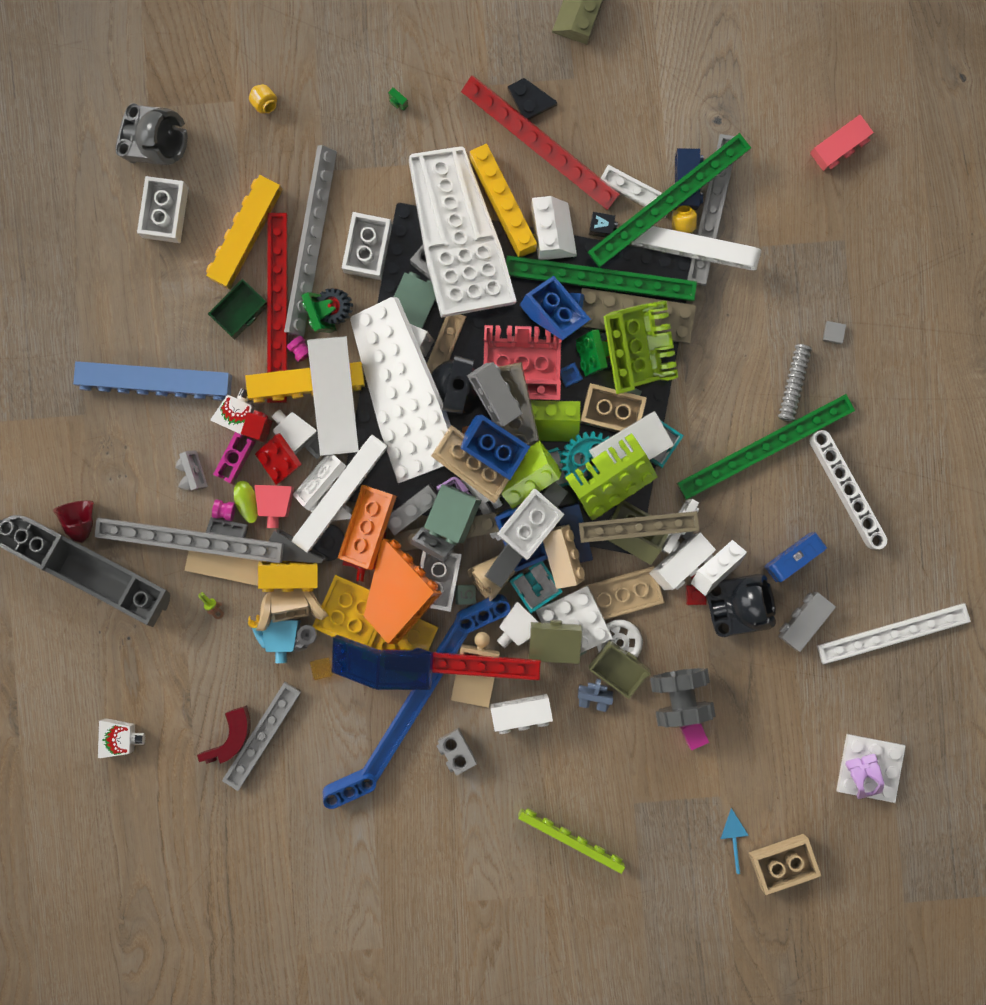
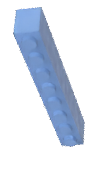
[73,361,232,401]

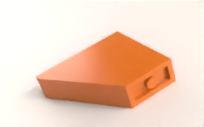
[364,539,442,644]

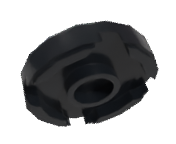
[313,524,345,561]

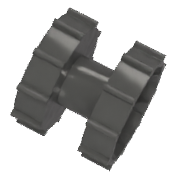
[650,668,716,728]

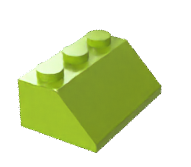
[530,400,580,442]
[501,440,562,509]

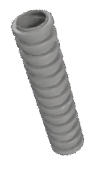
[778,344,812,421]

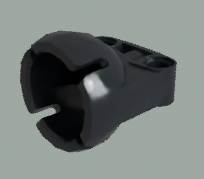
[431,355,480,415]
[707,574,776,637]

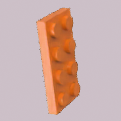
[338,485,397,570]

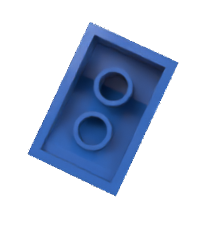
[520,276,591,340]

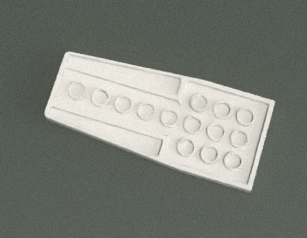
[409,147,516,318]
[350,297,451,483]

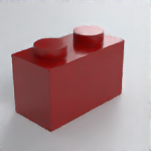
[241,410,273,443]

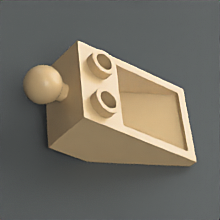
[451,632,500,708]

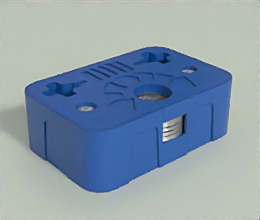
[764,532,827,582]

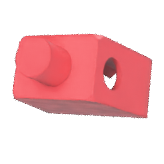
[255,485,294,528]

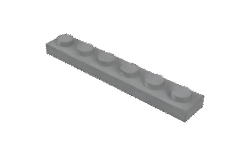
[222,682,301,791]

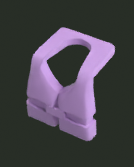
[436,477,471,495]
[845,754,884,799]

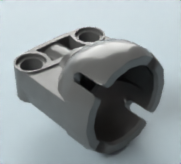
[115,103,188,166]

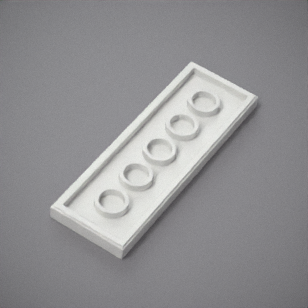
[307,336,359,456]

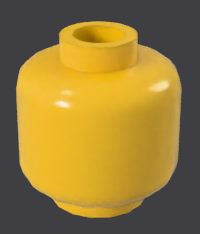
[249,84,277,114]
[672,206,697,234]

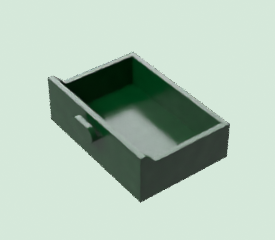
[208,278,267,340]

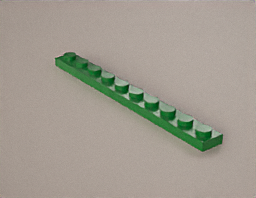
[588,133,751,268]
[506,256,697,302]
[676,394,855,500]

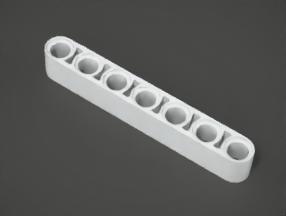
[631,226,761,270]
[809,430,887,549]
[292,435,388,553]

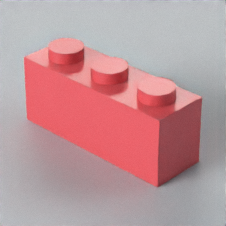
[810,115,874,171]

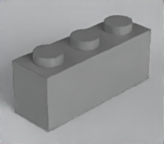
[467,362,522,426]
[387,483,438,535]
[778,592,836,652]

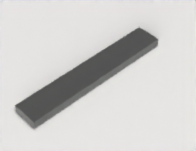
[485,482,568,588]

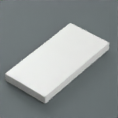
[589,411,674,464]

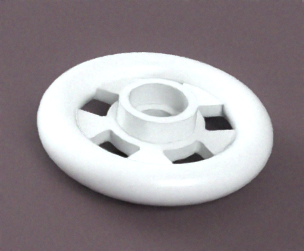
[597,620,643,657]

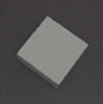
[822,321,846,344]

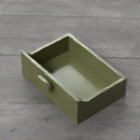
[529,620,582,664]
[588,640,651,699]

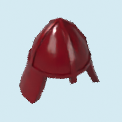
[53,500,94,543]

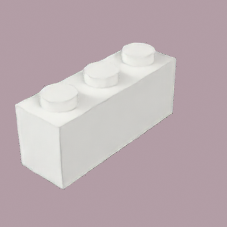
[691,540,747,596]

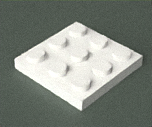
[536,585,613,653]
[836,734,905,803]

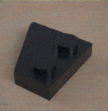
[508,78,557,120]

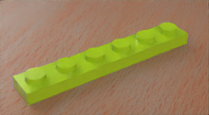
[518,808,625,874]

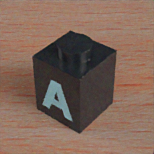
[589,212,618,238]

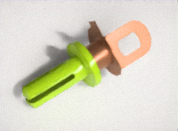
[198,592,224,619]

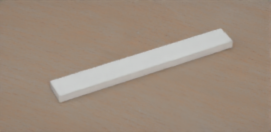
[817,603,971,665]

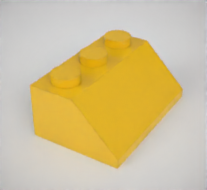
[258,560,318,592]

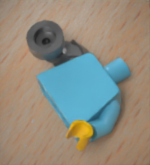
[248,615,317,663]

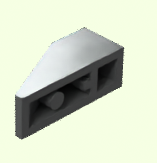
[269,529,328,563]

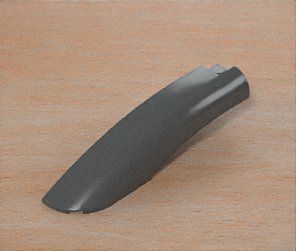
[0,515,170,627]

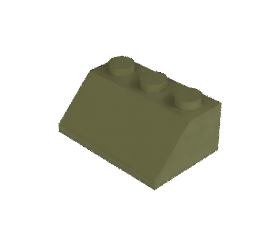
[552,0,604,45]
[608,500,668,565]

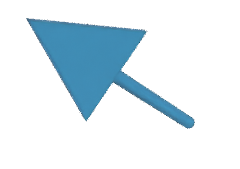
[720,808,749,874]

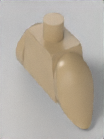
[256,588,329,631]

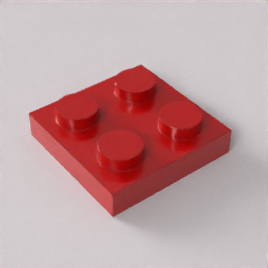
[255,433,302,485]

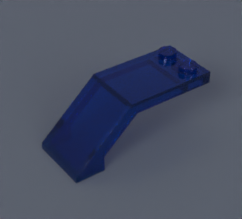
[332,635,433,690]

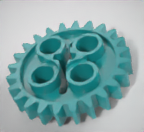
[560,431,609,486]

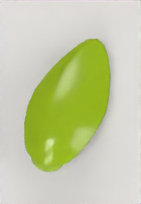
[234,480,258,523]

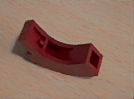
[197,705,251,764]

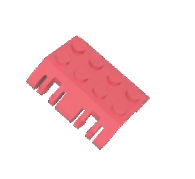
[484,325,562,400]

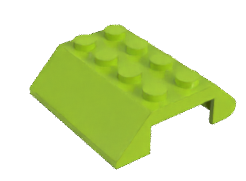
[603,301,678,394]
[565,433,658,520]

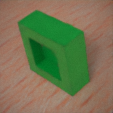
[388,87,409,111]

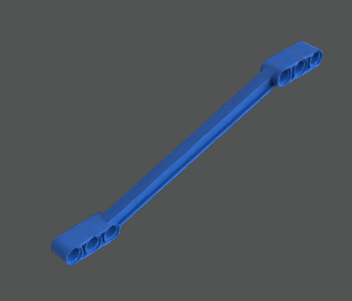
[322,594,510,809]

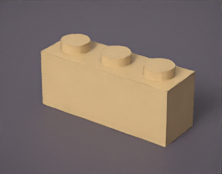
[543,524,585,589]

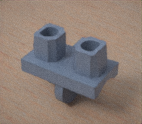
[578,678,613,712]

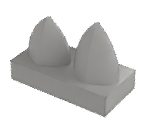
[175,451,208,490]

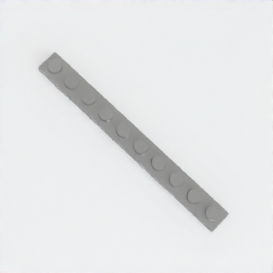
[284,145,337,337]
[95,518,284,563]

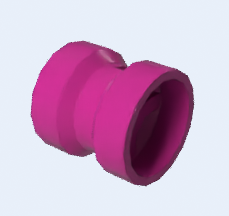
[287,336,309,362]
[212,499,236,521]

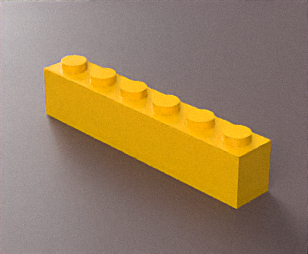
[470,143,537,258]
[206,175,283,290]
[245,362,365,403]

